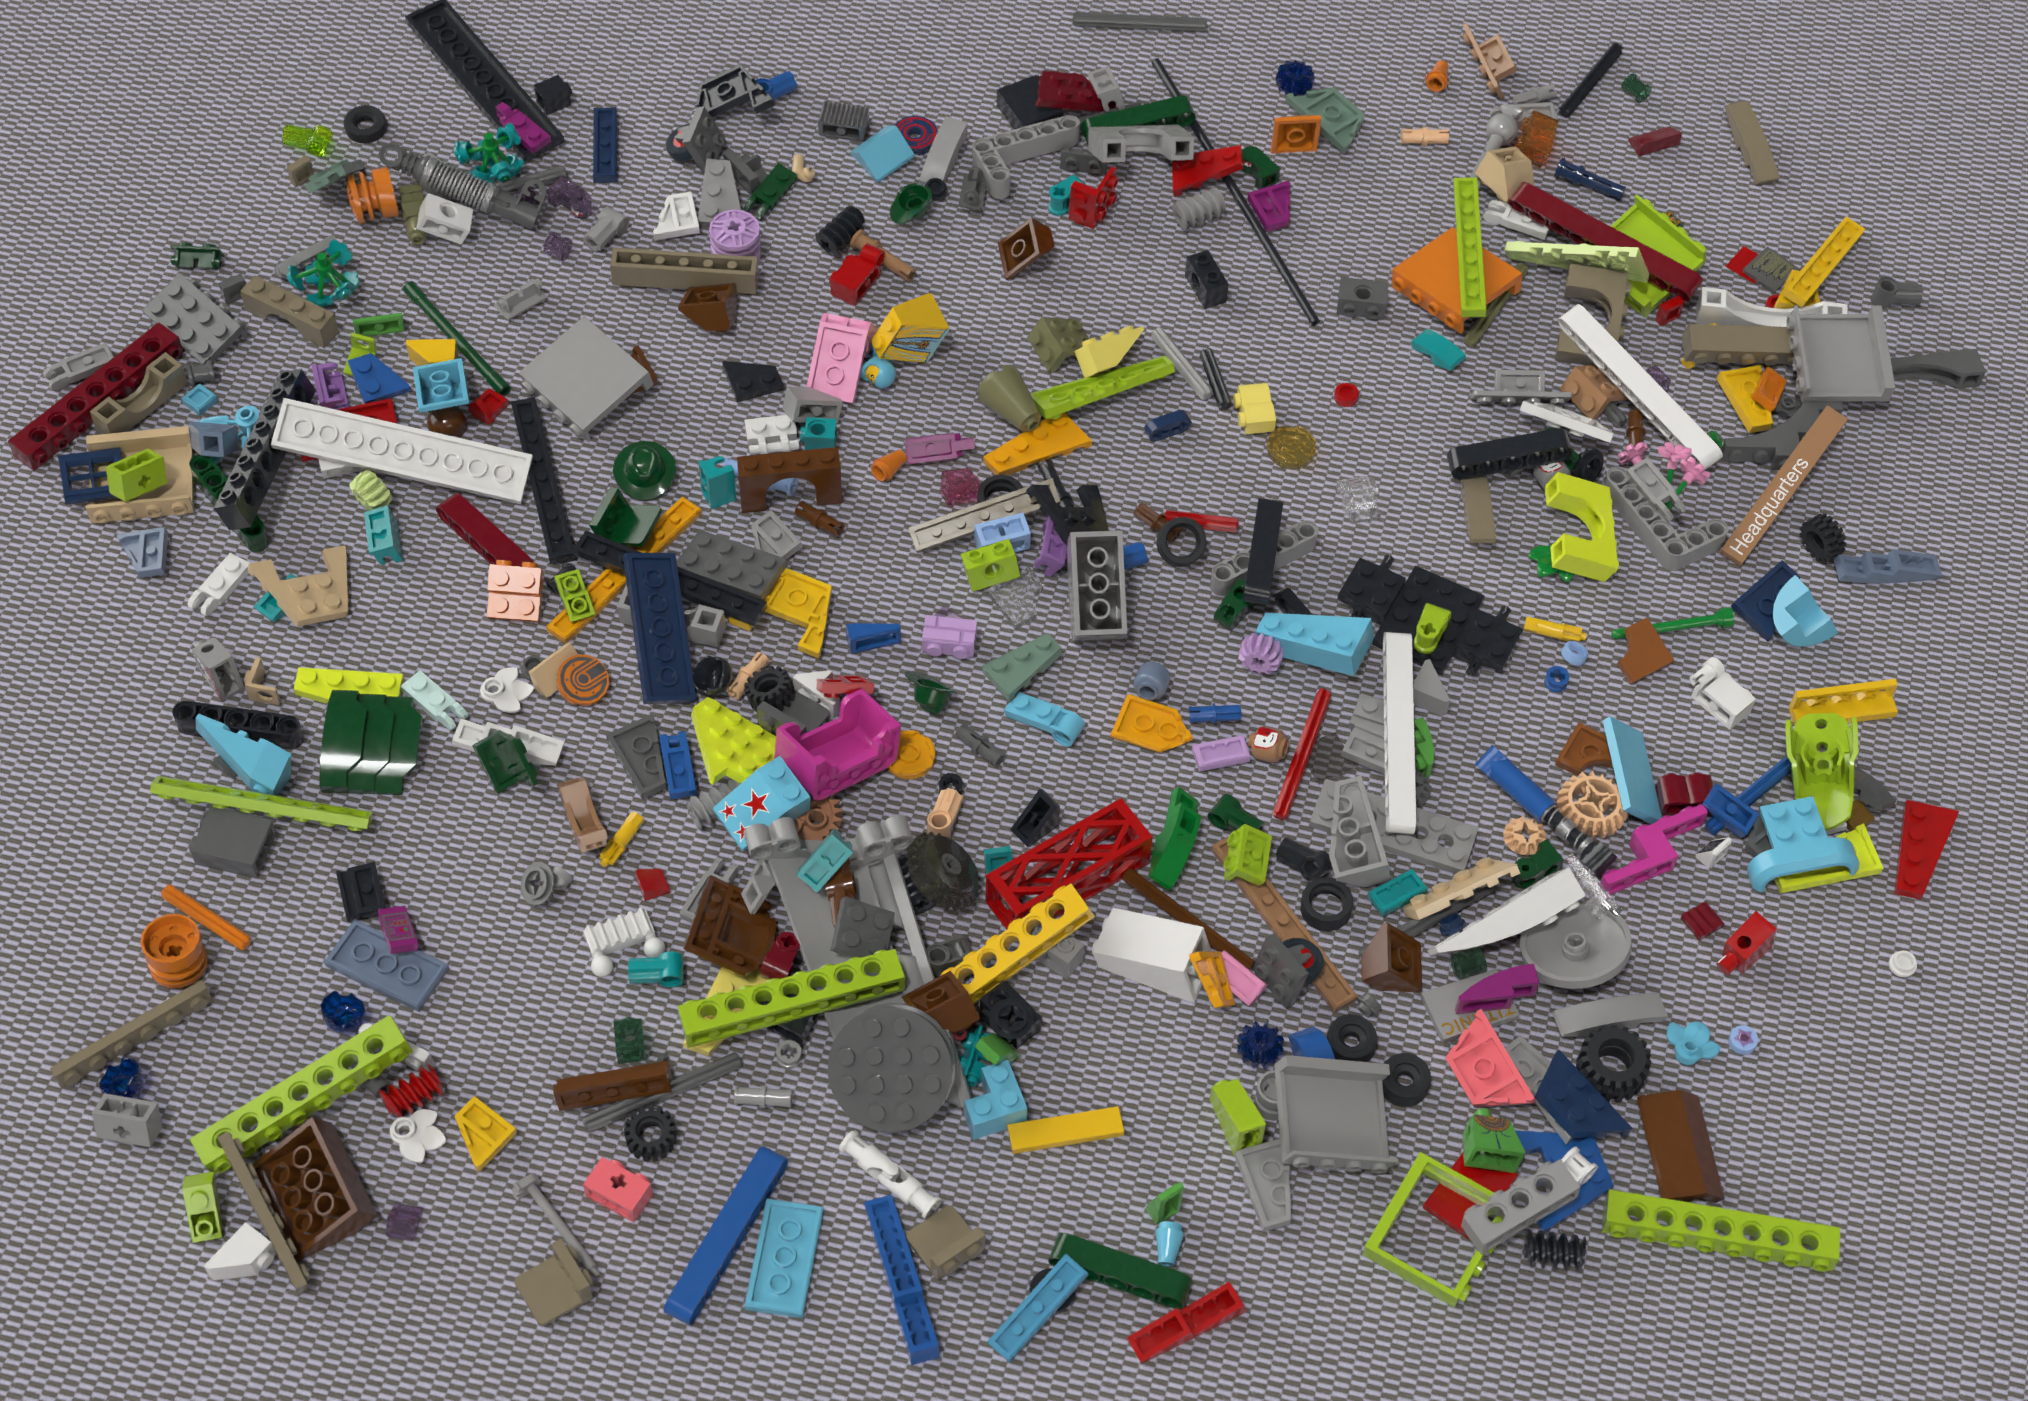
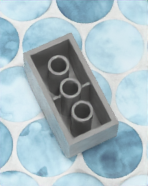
[1067,530,1127,641]

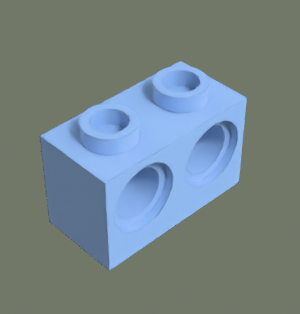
[974,513,1031,552]

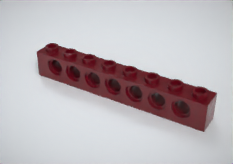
[8,322,184,471]

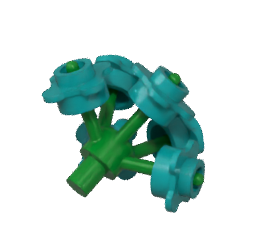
[454,123,524,184]

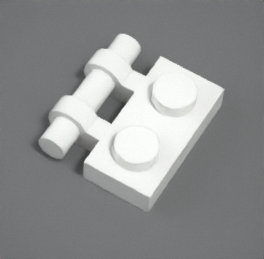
[744,415,799,455]

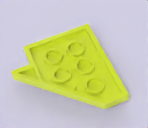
[691,697,776,785]

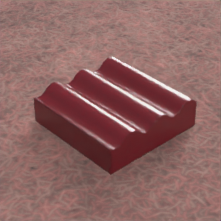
[1680,901,1725,941]

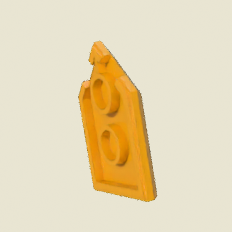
[1110,694,1194,753]

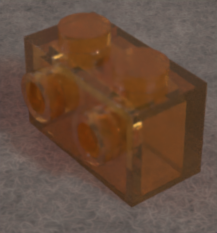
[1515,110,1559,168]

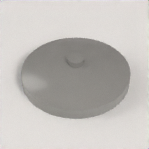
[1520,901,1632,989]

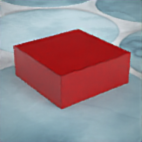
[1655,296,1684,327]

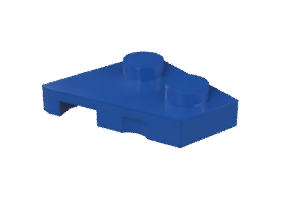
[348,353,411,404]

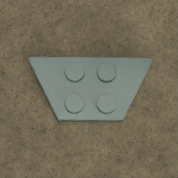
[1285,87,1365,154]
[305,159,365,193]

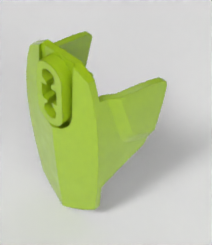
[1785,713,1859,831]

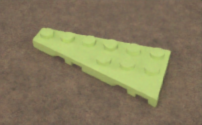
[1504,241,1649,283]

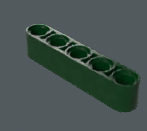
[1081,95,1196,145]
[189,454,269,552]
[1048,1233,1193,1310]

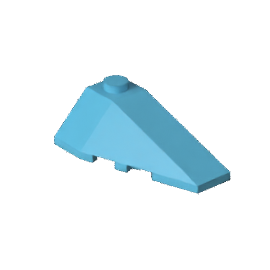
[196,714,292,796]

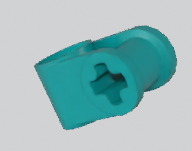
[1048,175,1086,216]

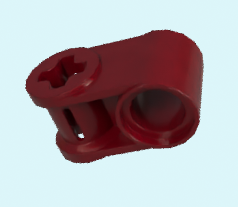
[759,932,800,980]

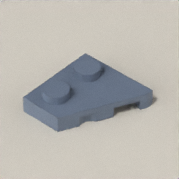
[117,527,168,578]

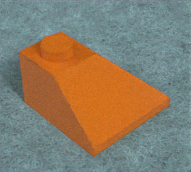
[1270,115,1321,153]

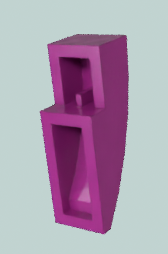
[1455,963,1539,1015]

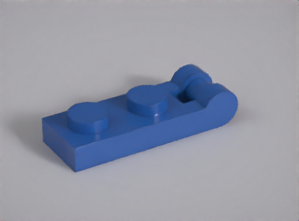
[659,731,697,800]

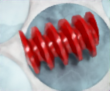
[378,1063,444,1118]

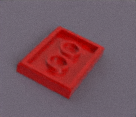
[1422,1153,1518,1241]

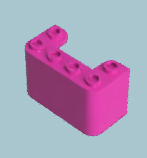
[774,689,901,800]

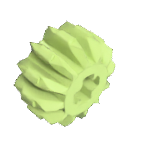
[349,470,392,511]

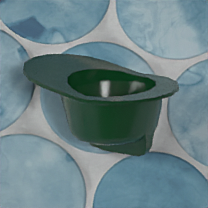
[904,671,958,714]

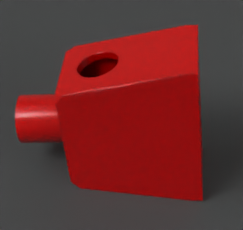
[1716,911,1777,975]

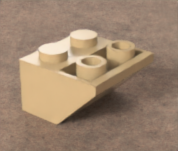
[1475,147,1534,202]

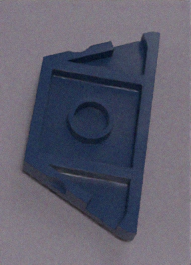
[1534,1050,1632,1138]

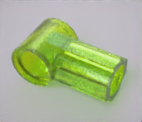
[282,125,333,157]

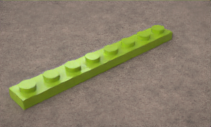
[1453,177,1486,317]
[150,776,373,831]

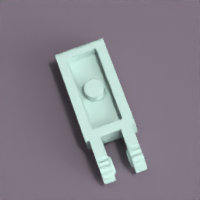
[401,670,468,730]

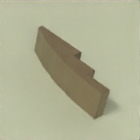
[1725,101,1780,185]
[1460,475,1496,543]

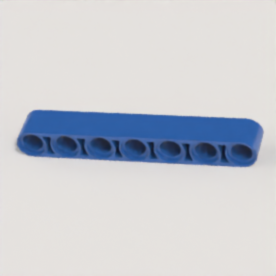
[663,1146,789,1326]

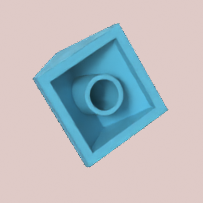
[850,125,915,183]

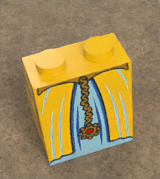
[871,293,950,363]

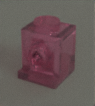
[940,468,980,506]

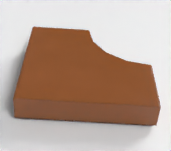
[1617,617,1675,685]
[1555,722,1614,776]

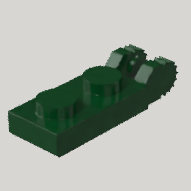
[744,163,798,220]

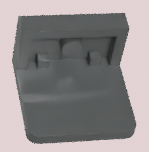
[757,690,830,736]

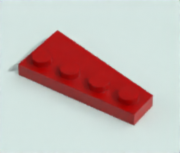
[1894,799,1959,900]

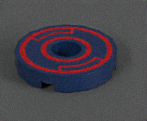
[894,116,938,155]

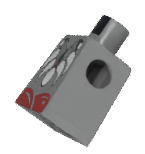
[192,638,245,702]

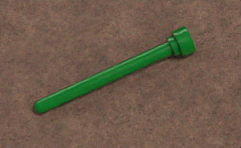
[1611,607,1734,639]

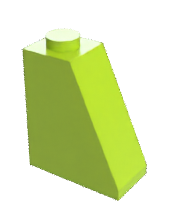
[1209,1078,1266,1157]

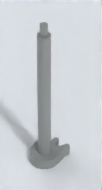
[511,1173,600,1277]

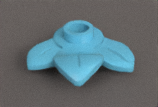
[1666,1021,1721,1065]

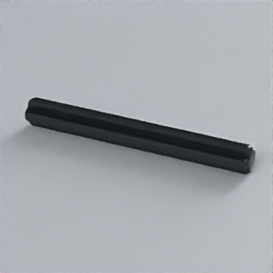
[1558,42,1623,118]

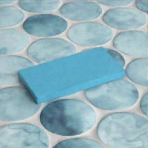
[1603,716,1662,824]
[745,1199,824,1318]

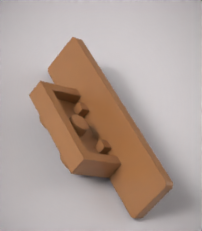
[1462,22,1517,99]

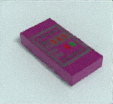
[378,906,418,954]

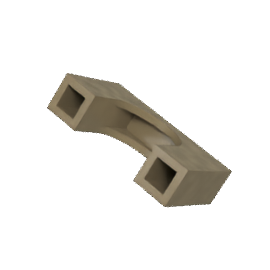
[1554,264,1631,366]

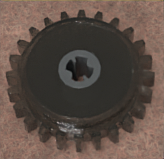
[905,831,981,911]

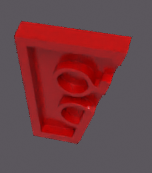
[1172,145,1243,197]

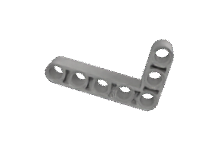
[972,115,1080,199]
[1603,466,1728,571]

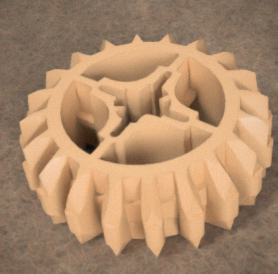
[1556,771,1628,840]

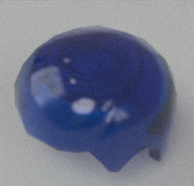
[320,991,366,1033]
[99,1057,144,1098]

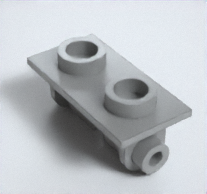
[494,278,548,321]

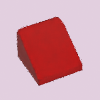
[635,869,671,901]

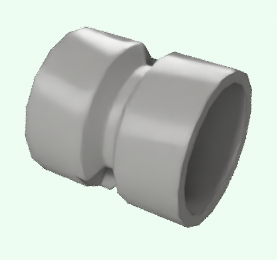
[1254,1070,1279,1121]

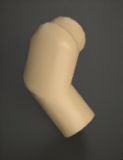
[792,154,815,183]

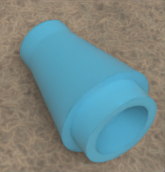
[1156,1221,1184,1267]

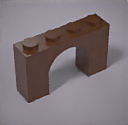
[737,447,842,513]

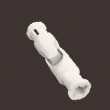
[839,1131,942,1220]

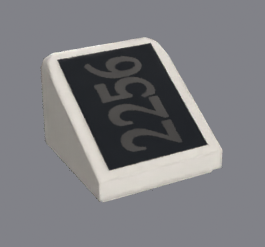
[1695,837,1732,868]

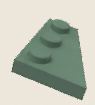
[982,633,1062,702]

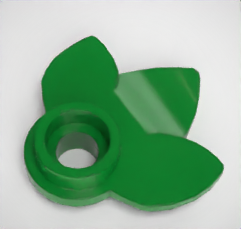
[1528,543,1575,583]

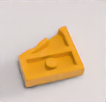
[1189,951,1235,1008]

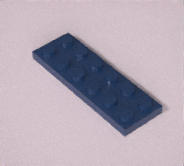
[623,553,696,704]

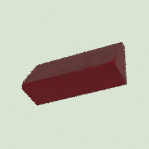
[1628,126,1682,157]

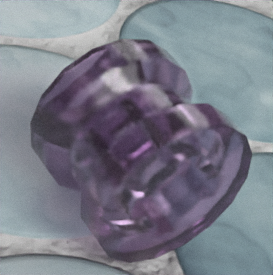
[543,232,573,261]

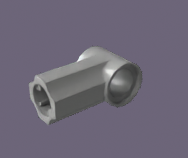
[583,206,629,252]

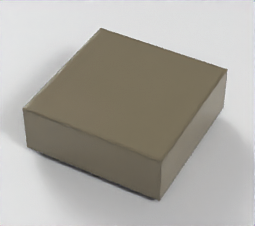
[287,155,314,187]

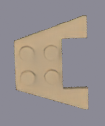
[247,545,348,627]

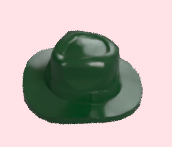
[613,441,677,501]

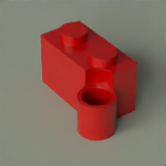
[829,243,885,306]

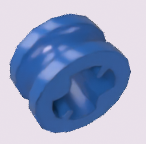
[1544,666,1570,692]

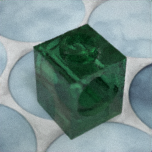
[613,1017,646,1064]

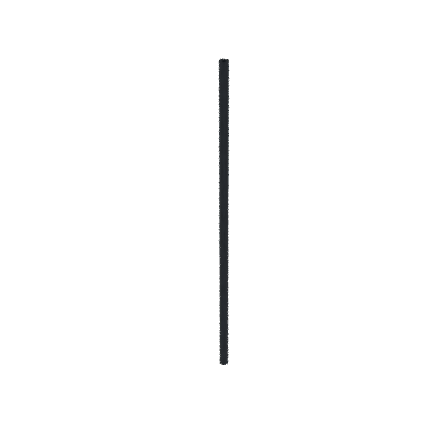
[1151,58,1320,326]

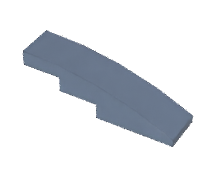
[1834,549,1942,583]

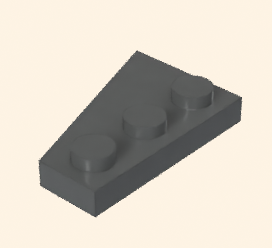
[606,713,666,799]

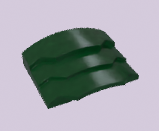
[319,690,423,795]

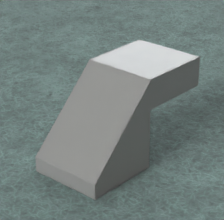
[741,860,776,914]

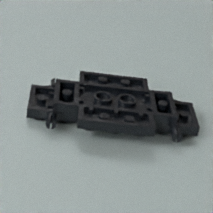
[1337,555,1523,677]

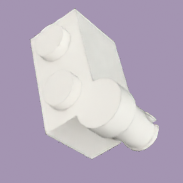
[1690,657,1756,730]

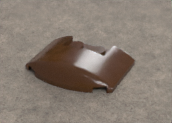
[683,875,776,977]

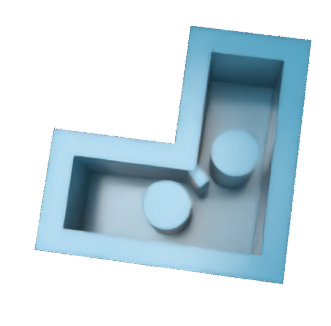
[964,1060,1027,1140]

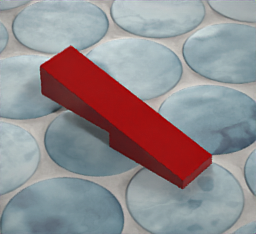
[1126,1281,1247,1364]

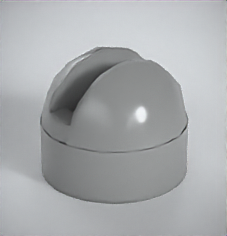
[552,866,572,890]

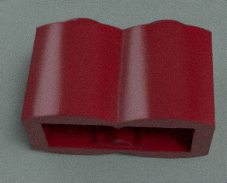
[1655,772,1713,816]

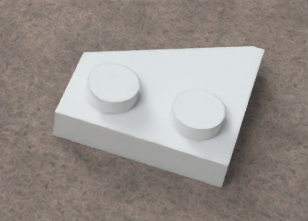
[653,192,700,241]

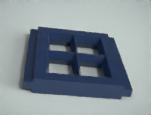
[58,447,122,505]

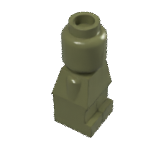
[399,184,428,245]

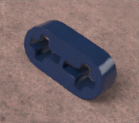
[1144,410,1192,442]

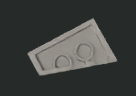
[698,159,741,227]
[1234,1139,1291,1232]

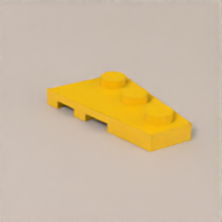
[1716,365,1773,433]

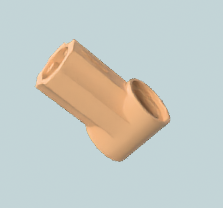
[927,788,963,844]

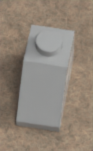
[782,386,843,424]

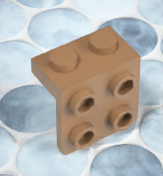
[1559,365,1629,420]

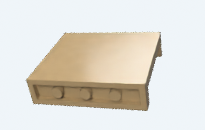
[86,426,194,523]

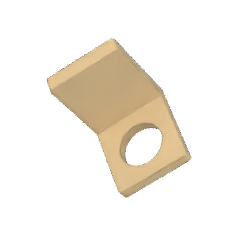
[244,657,281,705]

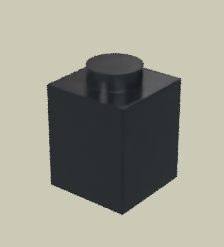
[534,74,572,116]

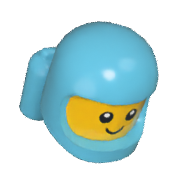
[860,345,896,389]

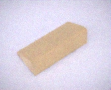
[529,642,578,697]

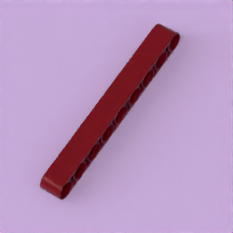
[1508,182,1703,301]

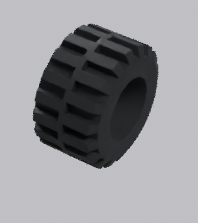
[1575,1025,1652,1103]

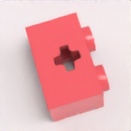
[583,1157,653,1223]

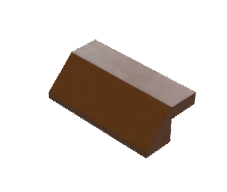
[1637,1090,1725,1203]

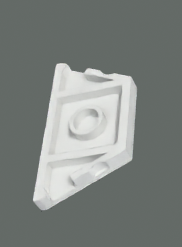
[1520,401,1614,443]

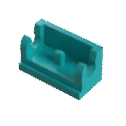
[698,456,736,510]
[364,505,403,565]
[796,828,853,892]

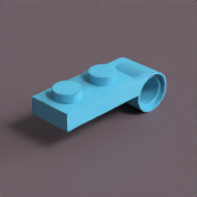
[1004,691,1085,747]

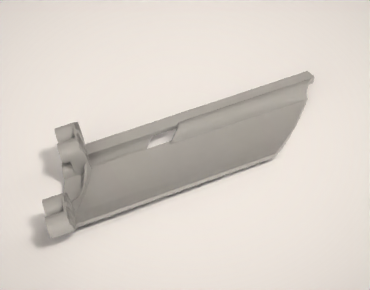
[744,815,972,1109]

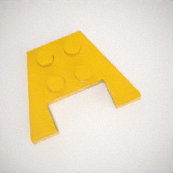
[729,568,832,659]

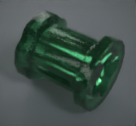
[1621,73,1652,103]

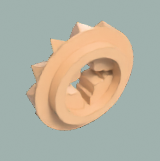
[1503,816,1547,855]

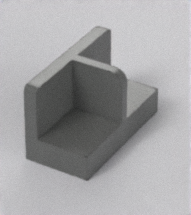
[723,148,768,196]

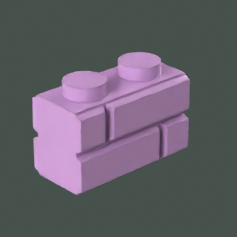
[922,615,977,659]

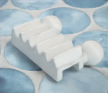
[583,907,666,977]

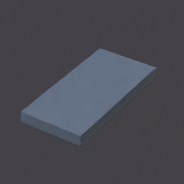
[324,919,449,1012]

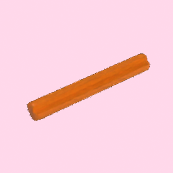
[161,884,252,950]

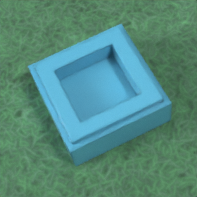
[181,383,218,416]

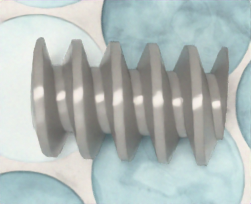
[1172,187,1226,230]
[687,779,739,830]

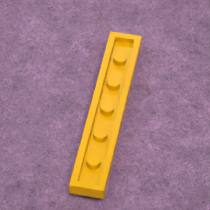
[1782,216,1865,308]

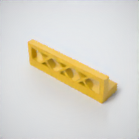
[1788,679,1898,727]

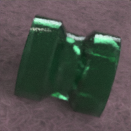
[1450,947,1487,980]

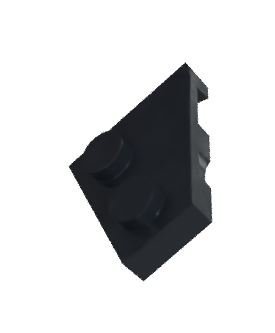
[722,361,784,403]

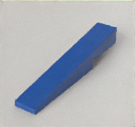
[864,1195,940,1366]

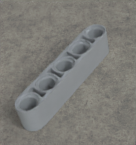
[1210,520,1319,596]

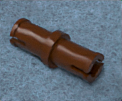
[795,501,845,537]

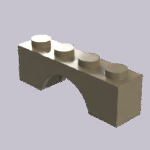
[240,275,339,349]
[90,352,188,434]

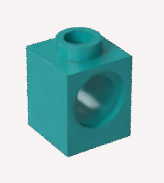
[800,417,837,450]

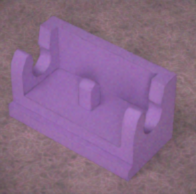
[311,363,349,410]
[1034,516,1067,577]

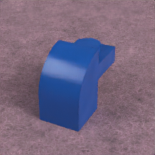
[1288,1026,1335,1059]

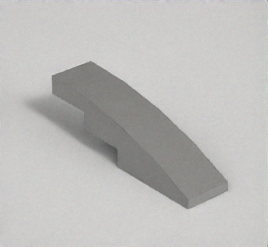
[1552,993,1668,1037]

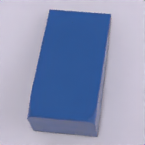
[1702,783,1759,838]

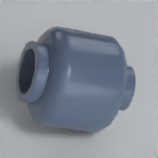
[1133,662,1170,700]

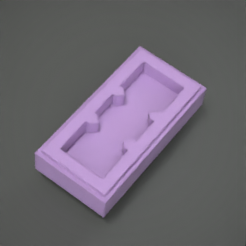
[1192,735,1251,772]

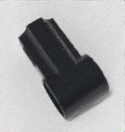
[1276,837,1332,881]

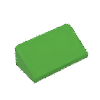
[352,313,405,337]

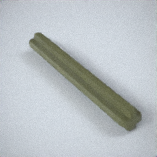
[1463,263,1528,348]

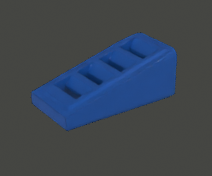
[846,623,901,654]

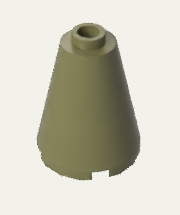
[977,365,1041,432]

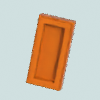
[1751,367,1787,412]

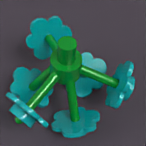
[287,239,360,308]

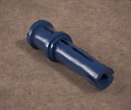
[1554,157,1626,201]

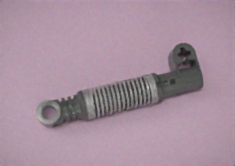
[379,143,548,229]

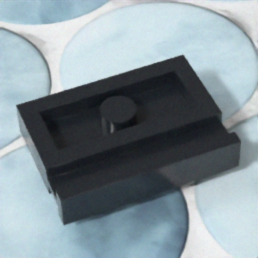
[336,862,386,922]

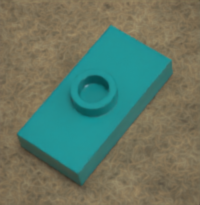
[1367,868,1428,917]

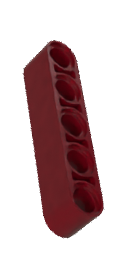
[436,492,534,567]

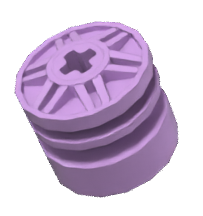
[709,210,761,263]

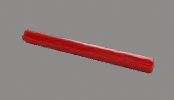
[1273,688,1332,821]

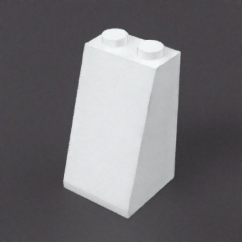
[1092,908,1211,1003]

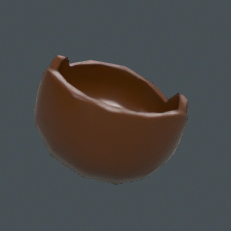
[427,406,467,438]

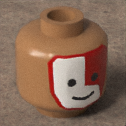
[1248,726,1289,763]

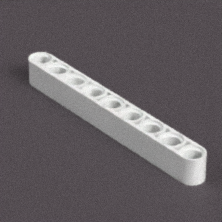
[1558,304,1723,471]
[1383,632,1416,834]

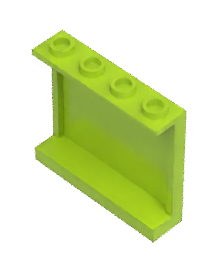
[1611,194,1706,318]

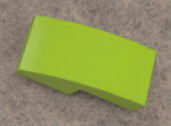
[554,569,596,623]

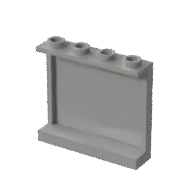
[1786,305,1895,401]
[519,316,654,442]
[1274,1055,1398,1174]

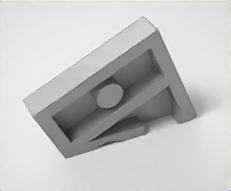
[751,510,803,560]

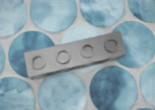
[1461,1159,1581,1255]

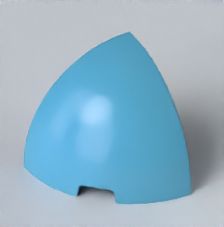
[1773,575,1838,646]

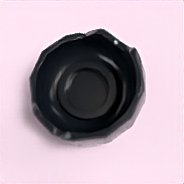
[693,655,732,696]

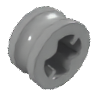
[776,1040,802,1069]

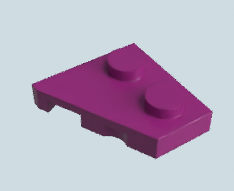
[1247,180,1290,232]

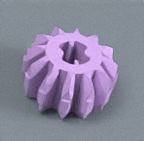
[1238,632,1284,675]

